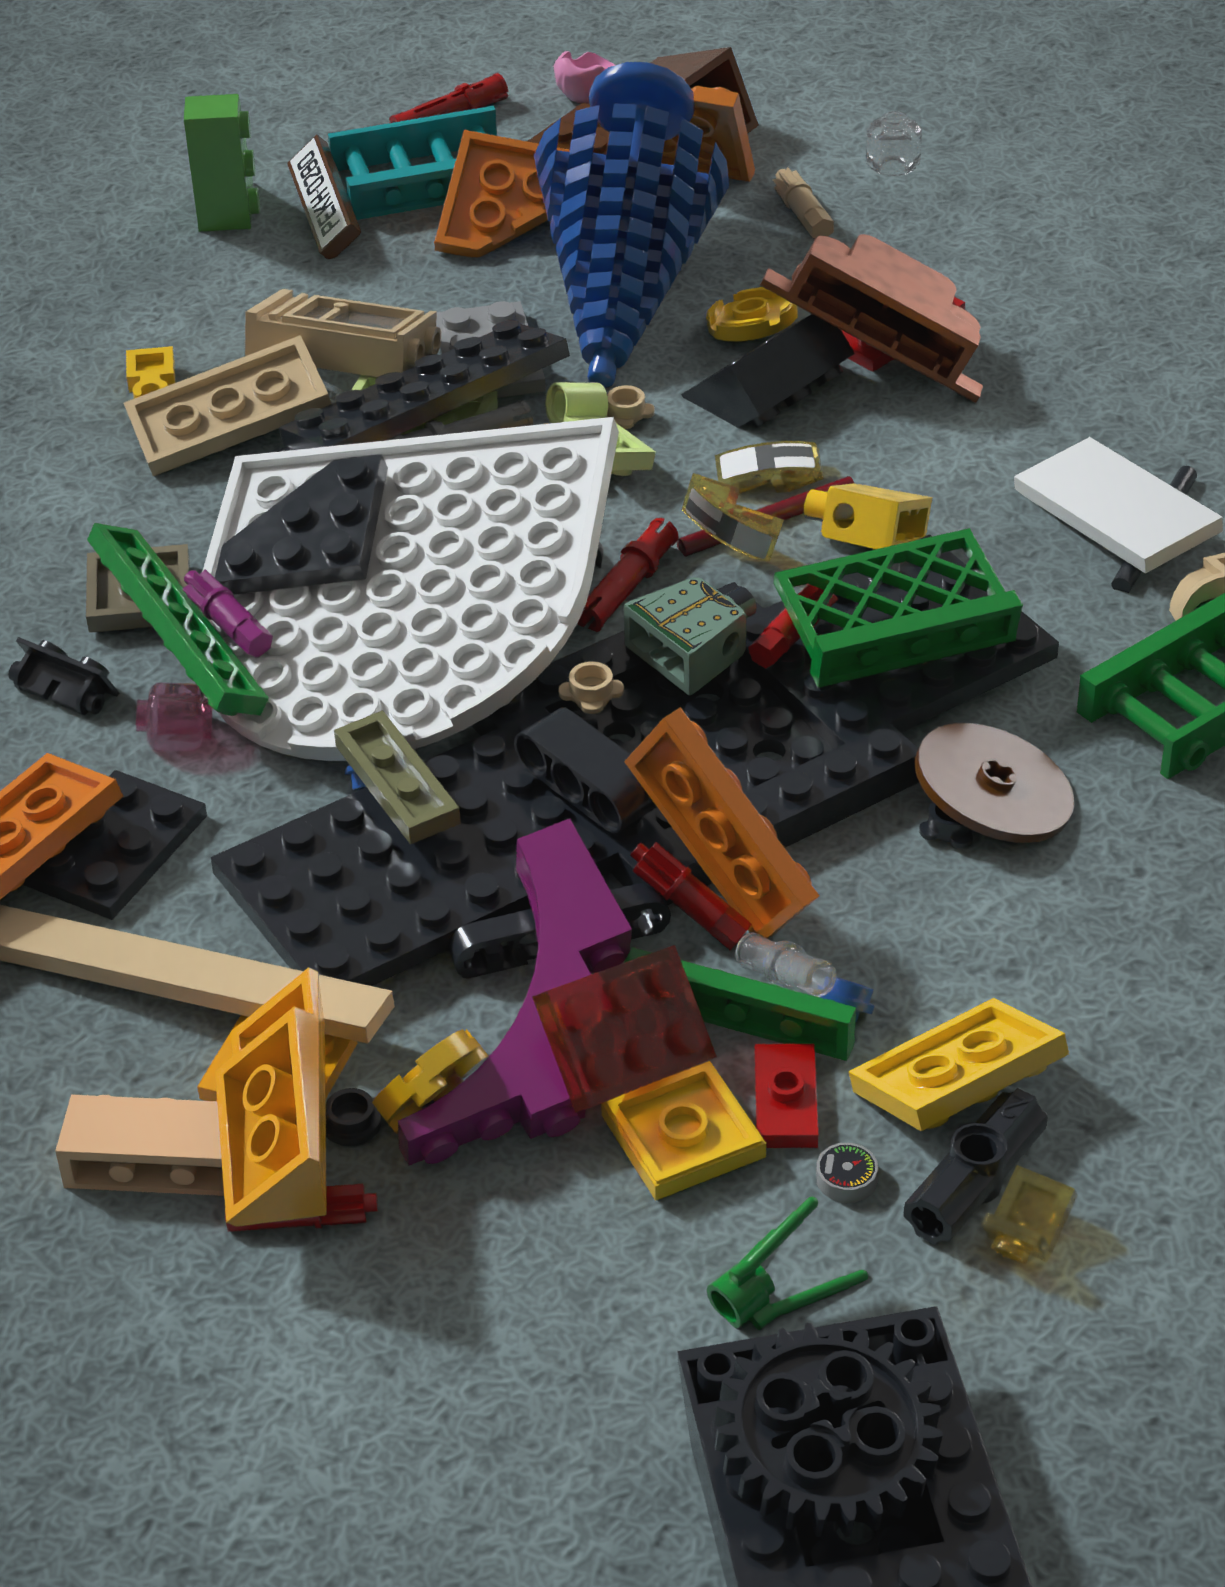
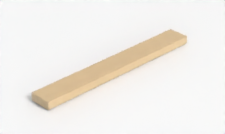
[0,905,395,1044]

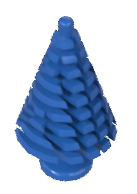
[534,62,729,388]

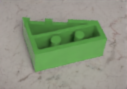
[184,94,260,232]

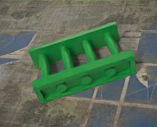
[1076,593,1225,779]

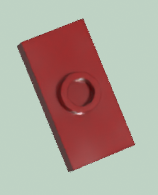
[754,1044,819,1148]

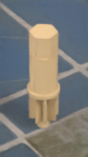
[772,167,834,238]

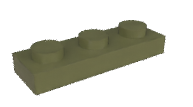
[334,710,461,845]

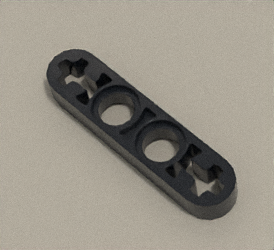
[448,883,671,979]

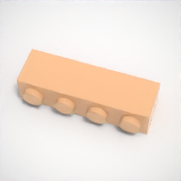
[55,1095,224,1196]

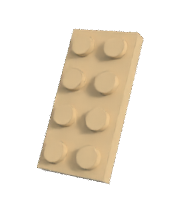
[124,335,332,476]

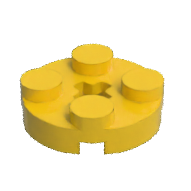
[372,1029,489,1134]

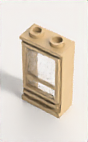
[245,289,441,377]

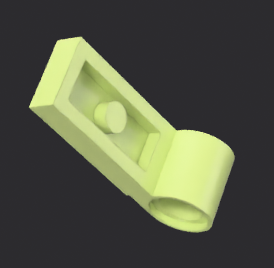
[545,382,656,476]

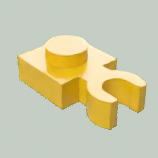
[126,346,176,399]

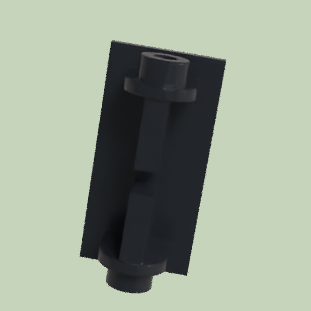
[8,637,120,716]

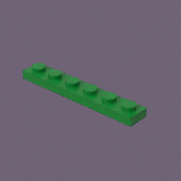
[87,523,269,716]

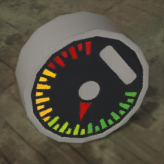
[816,1143,878,1203]

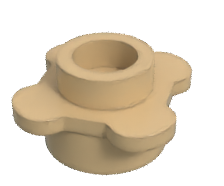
[607,385,655,429]
[559,662,624,714]

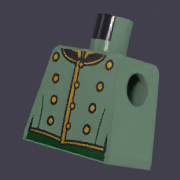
[624,577,757,696]

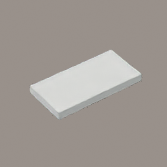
[1014,437,1223,573]

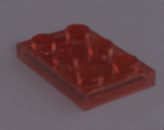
[532,945,717,1113]

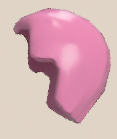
[553,51,615,104]

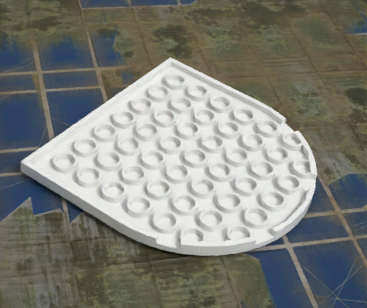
[197,417,619,761]

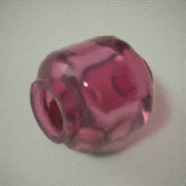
[136,682,213,751]

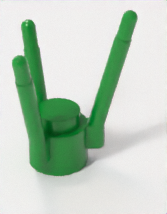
[706,1197,869,1330]

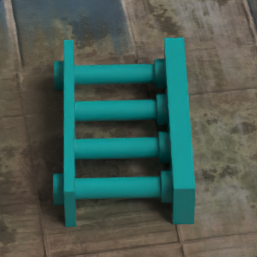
[328,106,497,220]

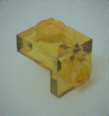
[981,1165,1078,1264]

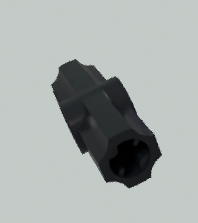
[903,1088,1048,1245]

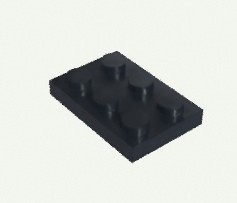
[22,770,207,920]

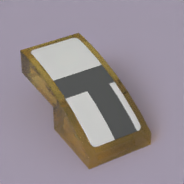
[715,441,824,496]
[681,473,784,561]

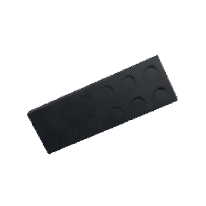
[279,320,570,450]

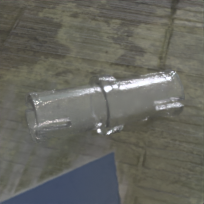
[735,932,836,997]

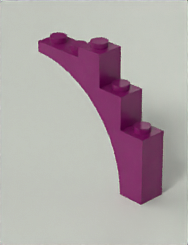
[398,819,632,1166]

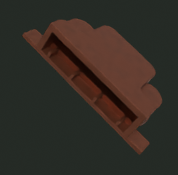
[760,234,983,403]

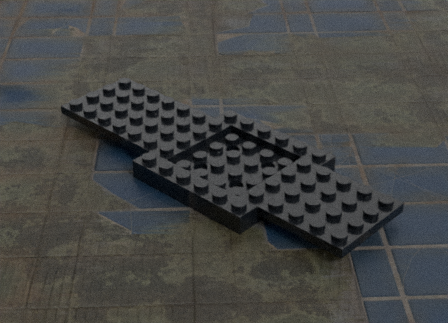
[211,534,1059,986]

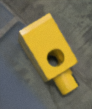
[804,484,933,549]

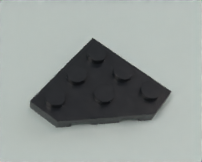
[215,454,388,595]

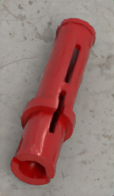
[389,73,509,123]
[577,518,679,632]

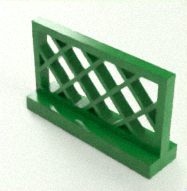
[773,528,1023,688]

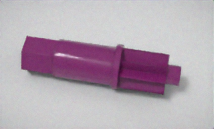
[182,569,273,658]

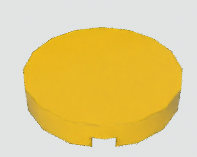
[706,287,798,341]

